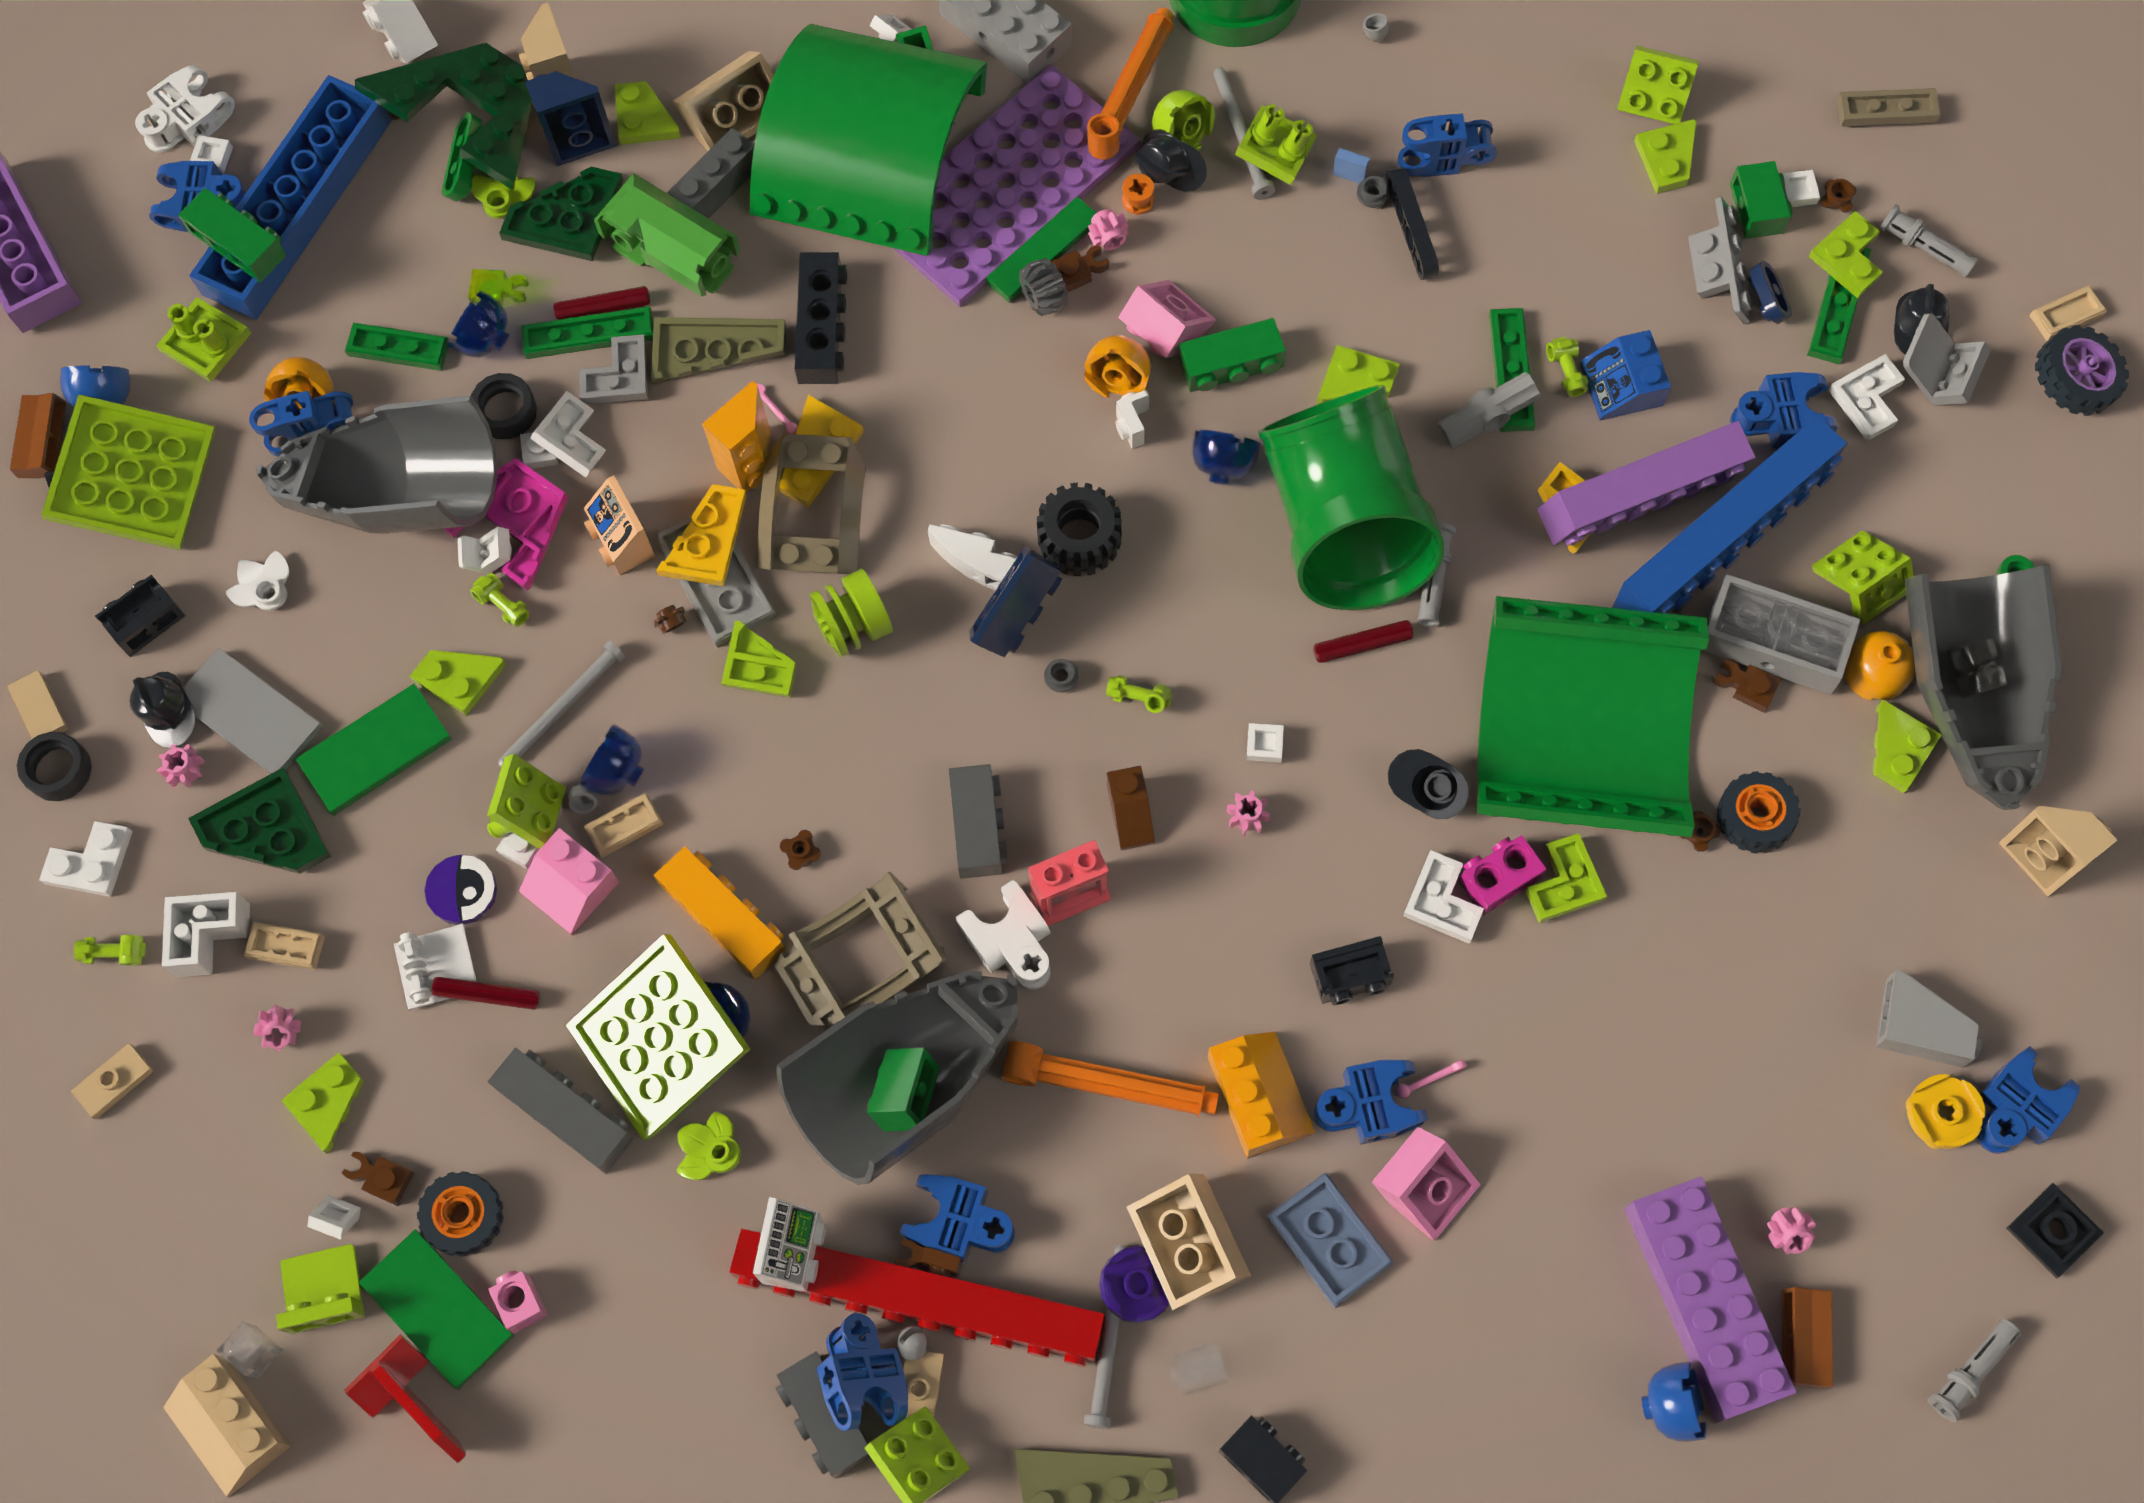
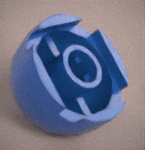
[60,365,130,407]
[1641,1361,1707,1442]

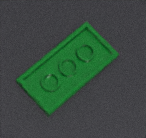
[296,683,452,816]
[359,1229,514,1390]

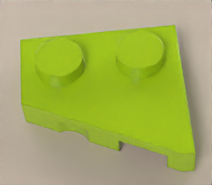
[1634,119,1696,194]

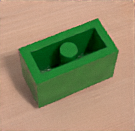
[1730,161,1793,239]
[867,1048,940,1132]

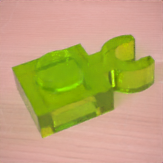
[468,269,529,305]

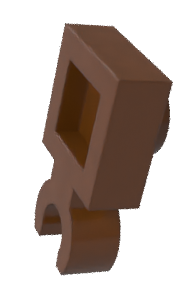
[1051,245,1109,292]
[1713,659,1781,713]
[342,1152,414,1206]

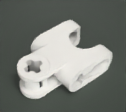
[956,880,1051,990]

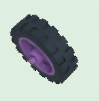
[2035,325,2129,416]

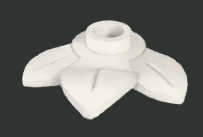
[226,551,290,611]

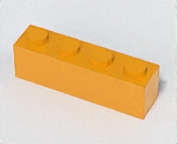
[654,846,785,980]

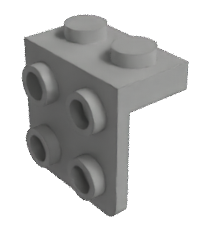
[1903,313,1991,405]

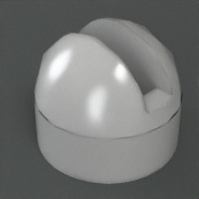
[1362,13,1389,42]
[568,783,597,814]
[897,1326,928,1360]

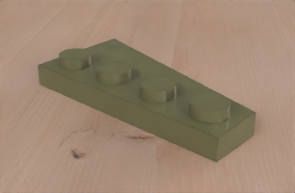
[651,317,786,384]
[1014,1449,1178,1503]

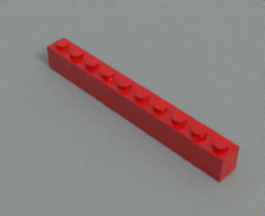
[729,1228,1105,1367]

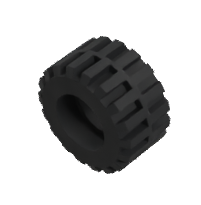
[1037,482,1122,576]

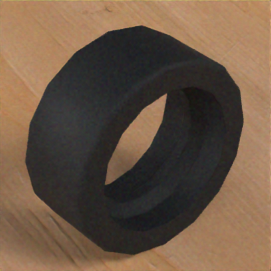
[471,373,537,439]
[16,732,92,801]

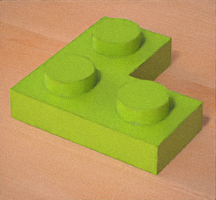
[1809,211,1883,298]
[1525,833,1607,923]

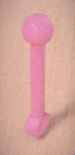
[757,384,798,434]
[1396,1059,1467,1098]

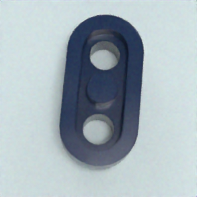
[1748,261,1792,324]

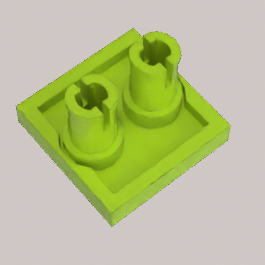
[1617,45,1699,124]
[1235,104,1318,185]
[156,297,252,382]
[487,753,566,849]
[864,1406,971,1503]

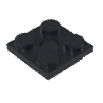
[2006,1183,2104,1279]

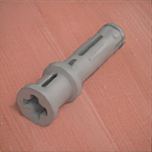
[1879,204,1978,278]
[1417,523,1456,627]
[1927,1319,2022,1422]

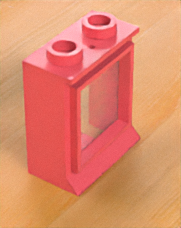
[1028,840,1111,926]

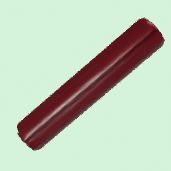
[553,286,650,320]
[1313,620,1413,663]
[432,977,540,1010]

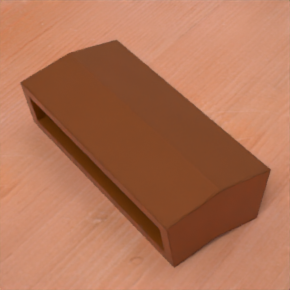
[10,392,67,479]
[1782,1287,1833,1389]

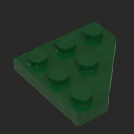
[499,166,624,261]
[188,767,331,874]

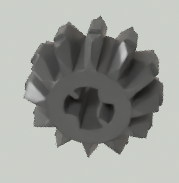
[1019,258,1068,316]

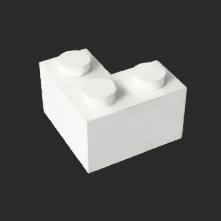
[362,0,438,64]
[162,892,250,977]

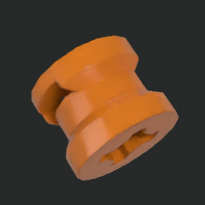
[1122,173,1154,215]

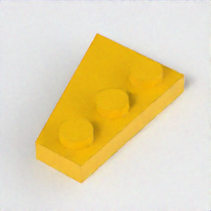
[779,394,864,508]
[656,484,747,586]

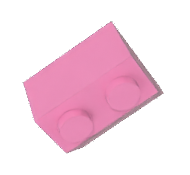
[1118,280,1216,358]
[519,828,619,935]
[1372,1127,1480,1241]

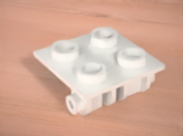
[394,923,477,1011]

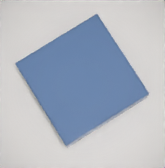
[1333,148,1370,184]

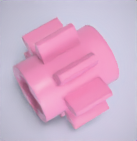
[1088,209,1129,250]
[157,744,205,788]
[1226,790,1270,836]
[254,1004,301,1052]
[1767,1207,1816,1254]

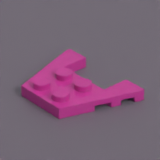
[442,458,569,591]

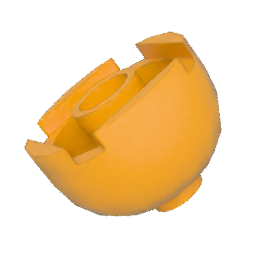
[1084,335,1151,398]
[264,357,334,409]
[1844,631,1915,701]

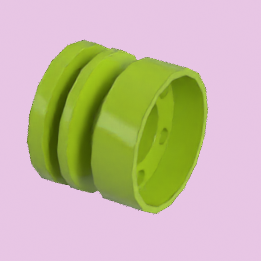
[809,568,894,658]

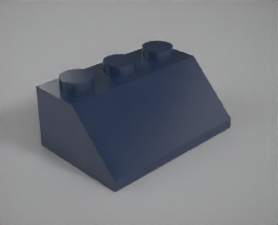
[525,71,617,166]
[969,545,1062,658]

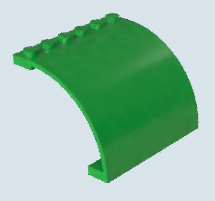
[750,24,987,256]
[1477,596,1709,837]

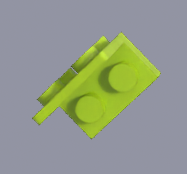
[1812,531,1914,625]
[276,1244,365,1335]

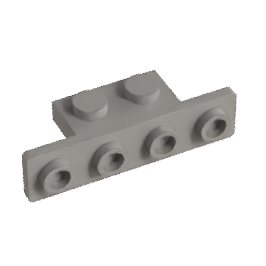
[1688,196,1753,324]

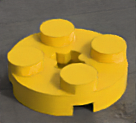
[1906,1074,1985,1149]

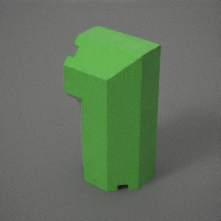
[594,173,740,297]

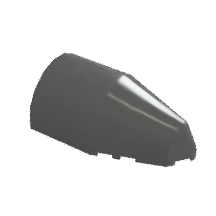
[256,395,498,534]
[1905,565,2062,810]
[777,970,1018,1185]

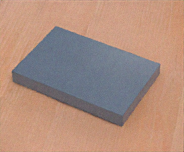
[1266,1172,1394,1308]

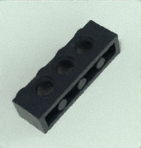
[794,252,847,384]

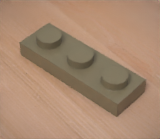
[1837,88,1941,126]

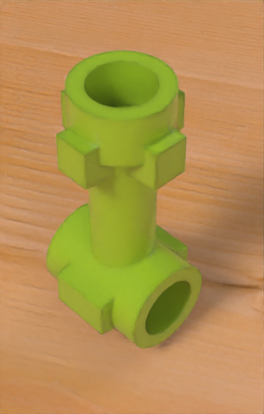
[1546,337,1589,397]
[470,572,530,627]
[1106,675,1173,713]
[74,935,146,966]

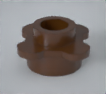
[1820,179,1857,213]
[653,605,687,634]
[1679,811,1721,852]
[780,830,821,870]

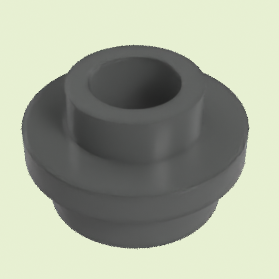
[1357,176,1389,208]
[1044,659,1079,693]

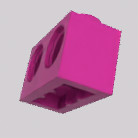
[1459,835,1547,916]

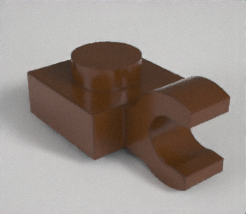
[894,1239,963,1277]

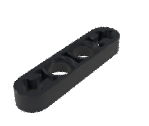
[1386,166,1439,280]

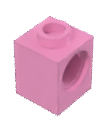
[488,1270,549,1334]

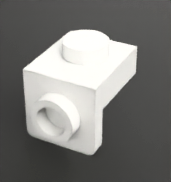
[1115,390,1149,449]
[458,526,512,575]

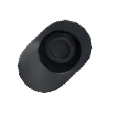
[1134,129,1207,192]
[1894,284,1950,355]
[129,672,196,748]
[1388,749,1469,819]

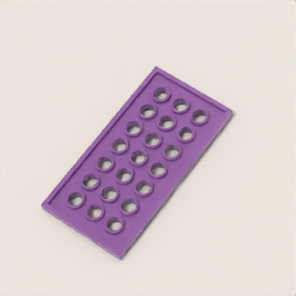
[893,64,1141,307]

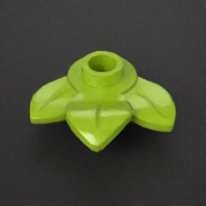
[471,175,536,219]
[676,1111,741,1181]

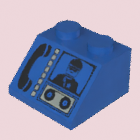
[1580,330,1671,421]

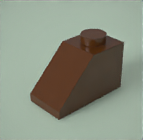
[1107,765,1155,850]

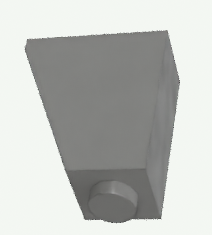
[1876,970,1982,1067]

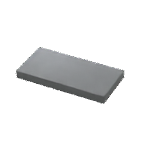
[654,516,777,647]
[183,648,323,774]

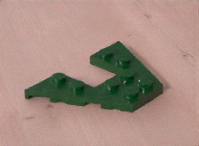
[355,43,533,191]

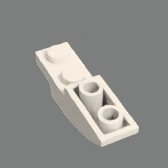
[928,524,1017,590]

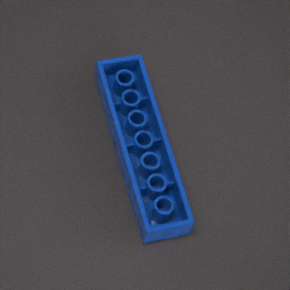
[189,75,392,320]
[1612,416,1847,614]

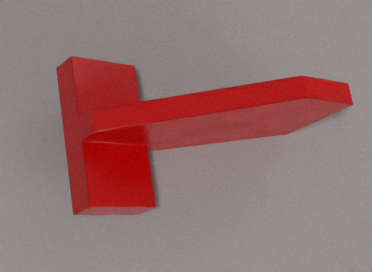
[344,1334,466,1463]

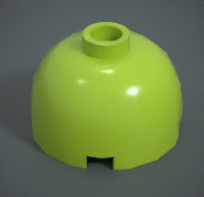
[1152,89,1215,151]

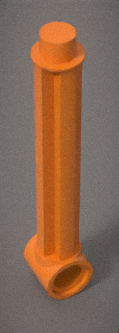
[1087,7,1174,160]
[1001,1041,1219,1117]

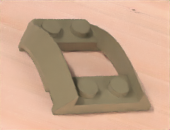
[757,434,866,574]
[775,872,945,1026]

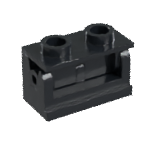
[95,575,186,657]
[1309,936,1394,1006]
[1219,1415,1308,1503]

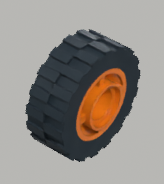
[1716,771,1801,854]
[417,1171,504,1257]

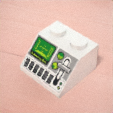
[753,1197,826,1292]

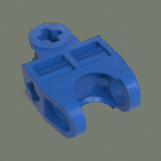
[1397,113,1497,177]
[149,161,247,232]
[1730,372,1838,448]
[249,391,354,457]
[1977,1046,2080,1154]
[1314,1060,1428,1145]
[899,1174,1015,1264]
[817,1313,908,1431]

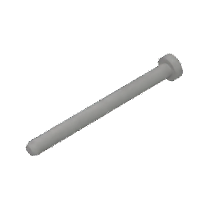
[1213,67,1275,200]
[498,641,626,767]
[1084,1245,1128,1429]

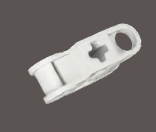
[135,65,235,153]

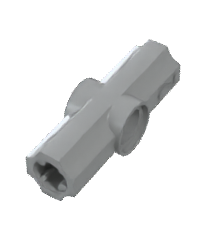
[1438,372,1541,448]

